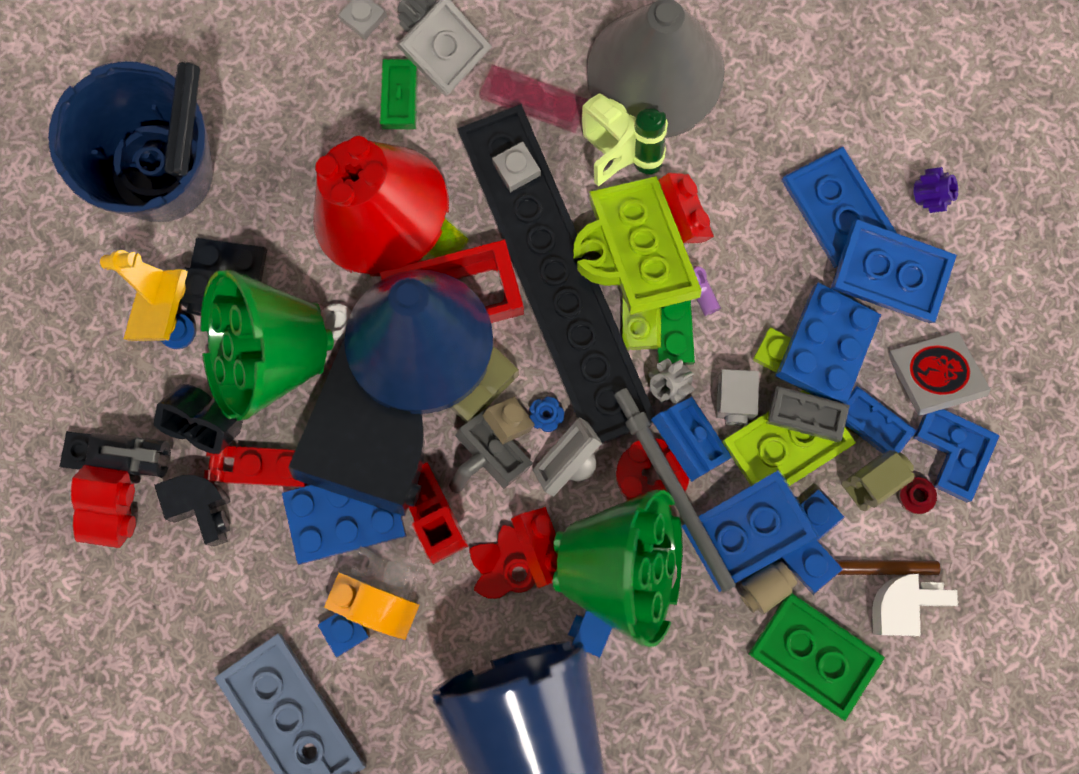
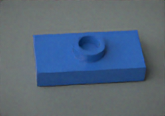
[845,386,916,454]

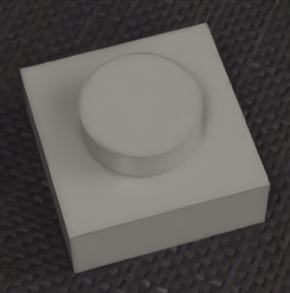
[338,0,387,40]
[492,142,541,192]

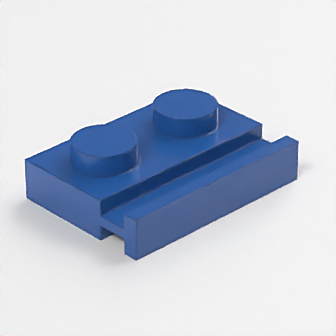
[651,397,732,482]

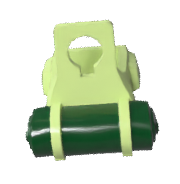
[582,93,668,186]

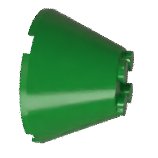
[200,270,334,421]
[553,490,683,647]

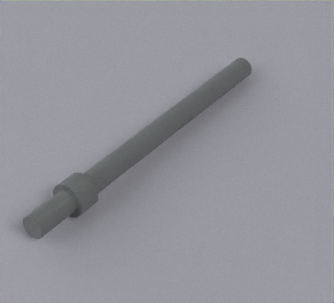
[614,388,736,592]

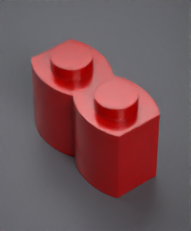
[71,465,136,548]

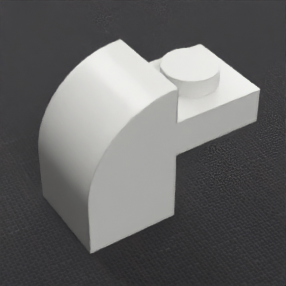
[872,574,958,636]

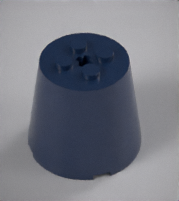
[48,61,213,222]
[431,641,605,774]

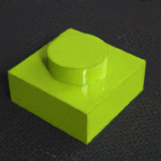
[753,327,791,373]

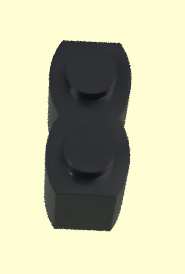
[153,384,243,454]

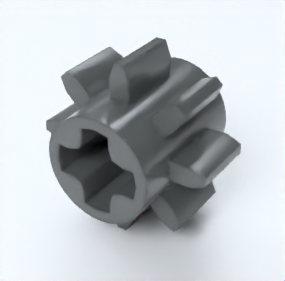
[397,0,436,33]

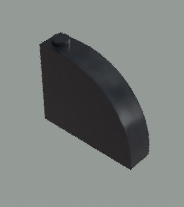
[288,338,425,516]

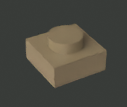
[482,396,535,445]

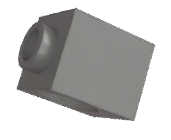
[716,369,759,426]

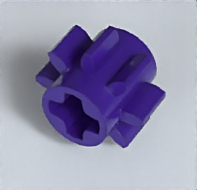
[914,167,958,213]

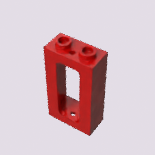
[380,239,524,323]

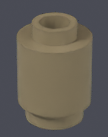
[739,560,797,614]

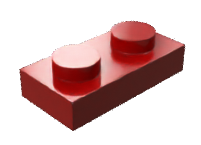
[658,173,714,243]
[511,507,558,589]

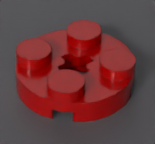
[616,438,689,507]

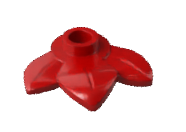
[469,525,535,599]

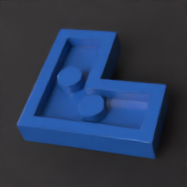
[914,409,1000,503]
[780,490,844,595]

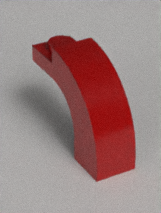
[408,462,469,565]

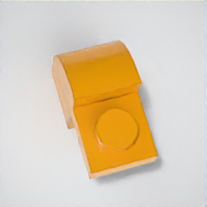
[324,572,419,640]

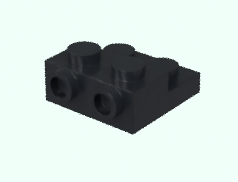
[179,238,267,316]

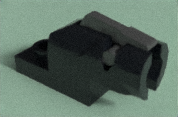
[59,431,171,478]

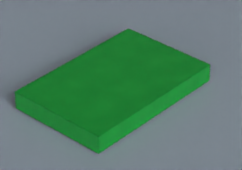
[748,594,885,721]

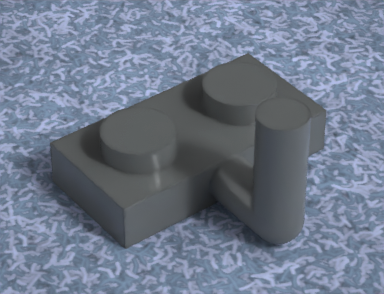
[449,410,533,493]

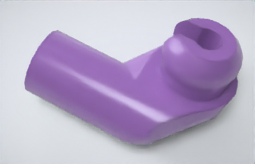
[693,266,721,316]

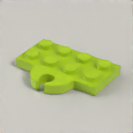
[574,176,702,315]

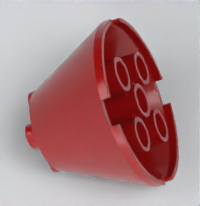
[313,136,449,277]

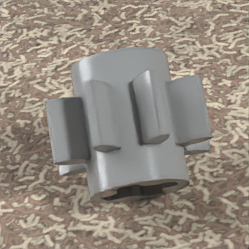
[648,358,695,405]

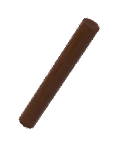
[835,560,940,575]

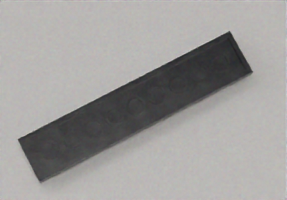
[457,104,656,445]

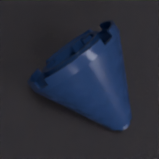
[344,270,493,414]

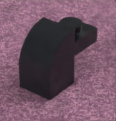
[154,475,231,547]

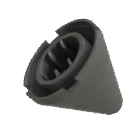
[587,0,725,138]

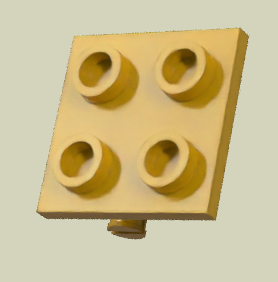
[100,250,188,341]

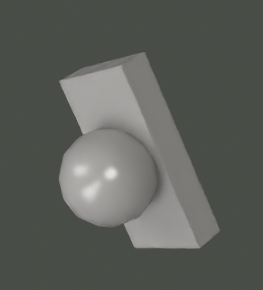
[533,417,602,497]

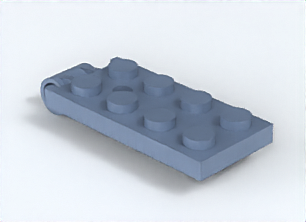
[214,633,367,774]

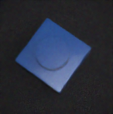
[318,613,370,658]

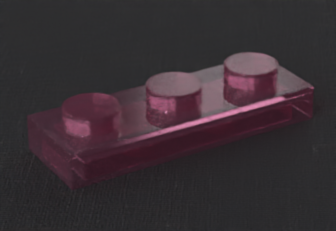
[480,64,588,134]

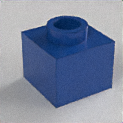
[568,610,612,658]

